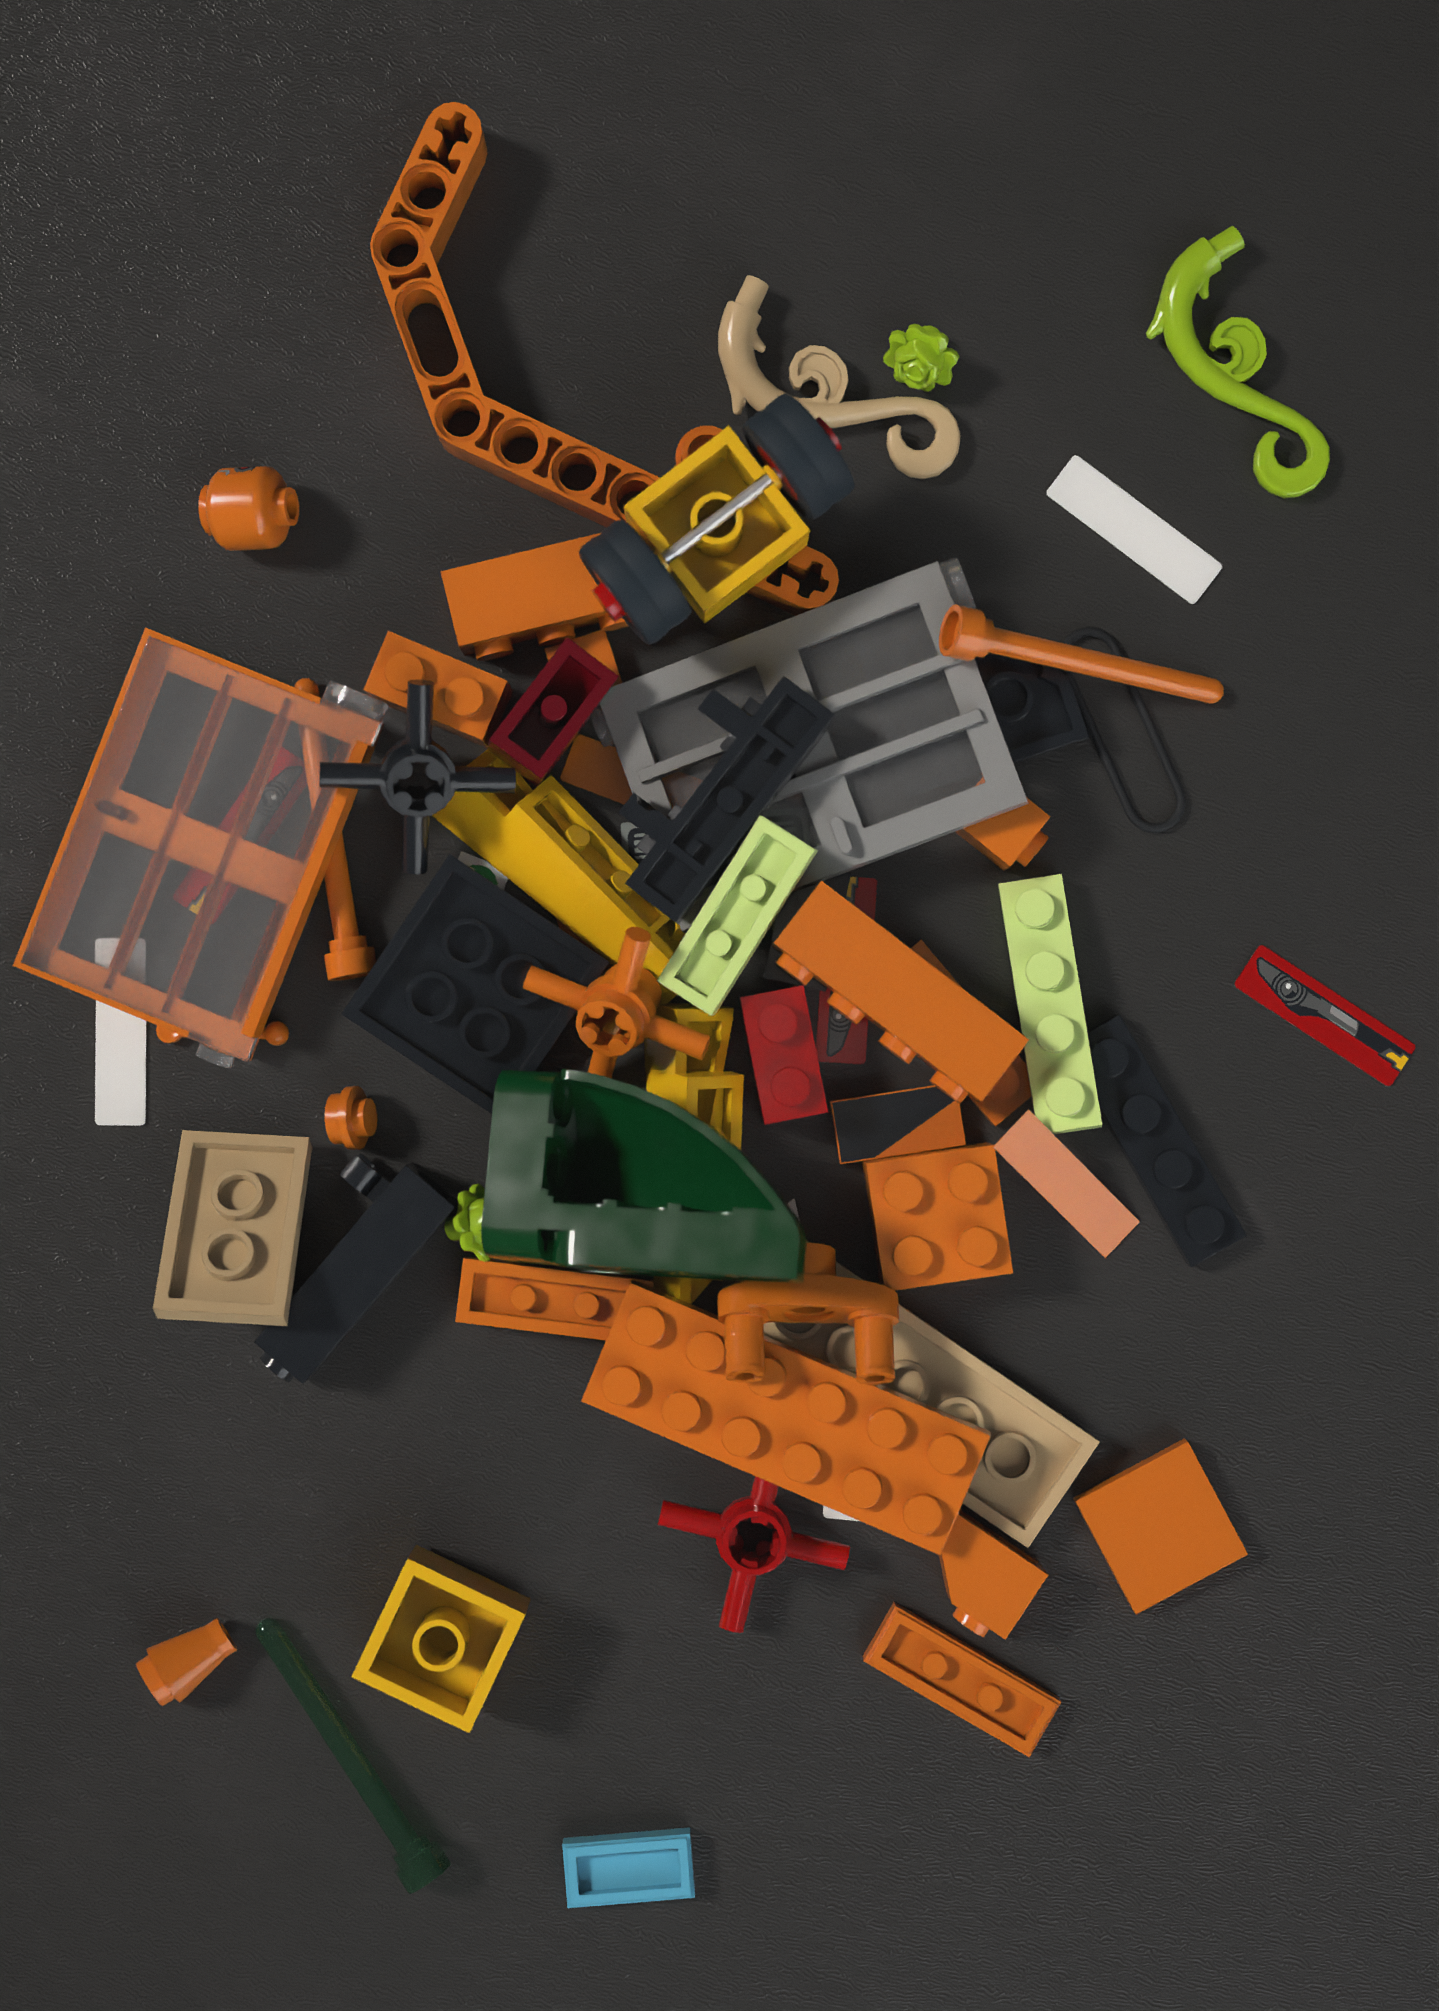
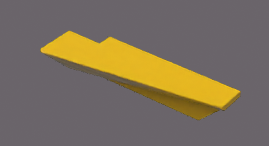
[432,750,686,1005]
[644,1002,744,1304]

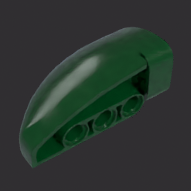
[481,1069,807,1283]

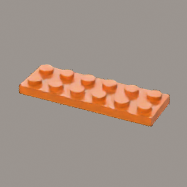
[581,1280,991,1556]

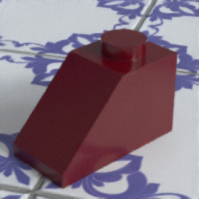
[487,637,619,786]

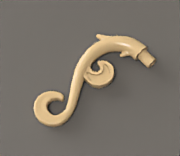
[718,275,961,479]

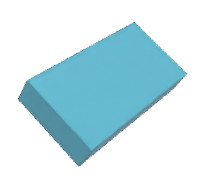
[562,1827,695,1908]

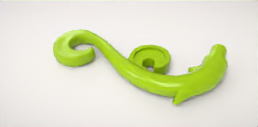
[1146,226,1330,498]

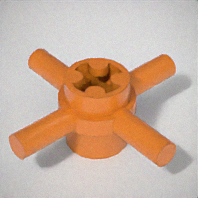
[523,927,711,1079]

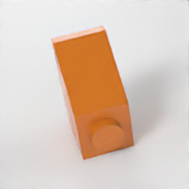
[939,1509,1048,1640]

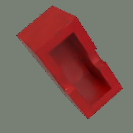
[739,985,828,1125]

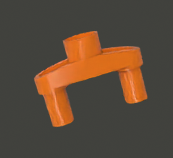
[718,1243,899,1385]

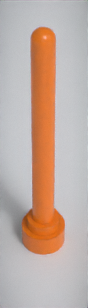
[939,604,1224,703]
[294,678,377,981]

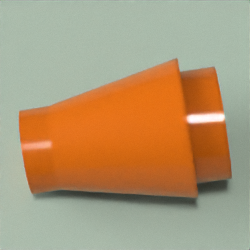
[136,1618,237,1707]

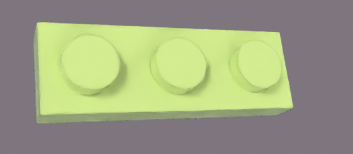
[657,815,818,1016]

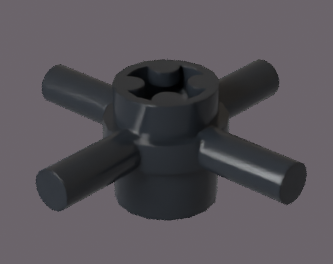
[319,679,516,874]

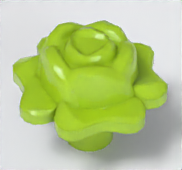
[883,323,959,392]
[445,1184,491,1262]

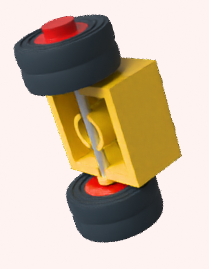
[579,393,855,645]

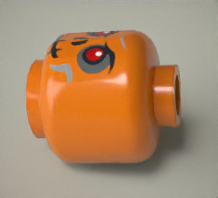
[198,466,299,551]

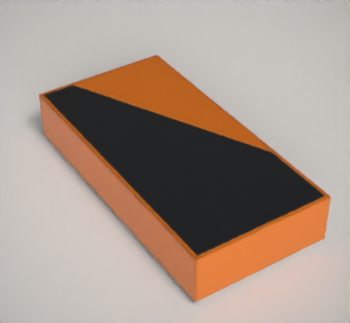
[830,1085,966,1164]

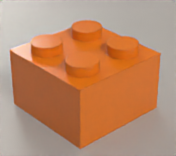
[862,1142,1013,1291]

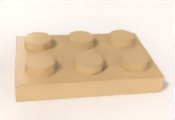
[153,1130,312,1326]

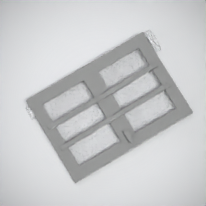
[591,557,1028,933]

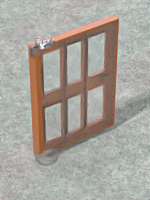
[13,627,389,1069]

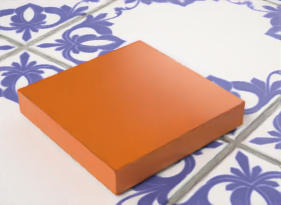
[1073,1438,1248,1615]

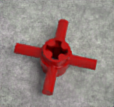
[657,1476,850,1633]

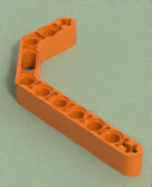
[370,102,839,616]

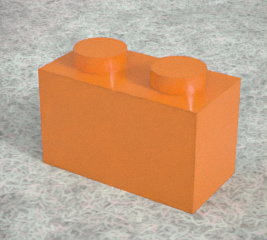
[363,631,513,748]

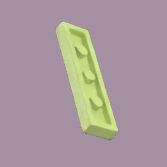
[998,874,1102,1134]

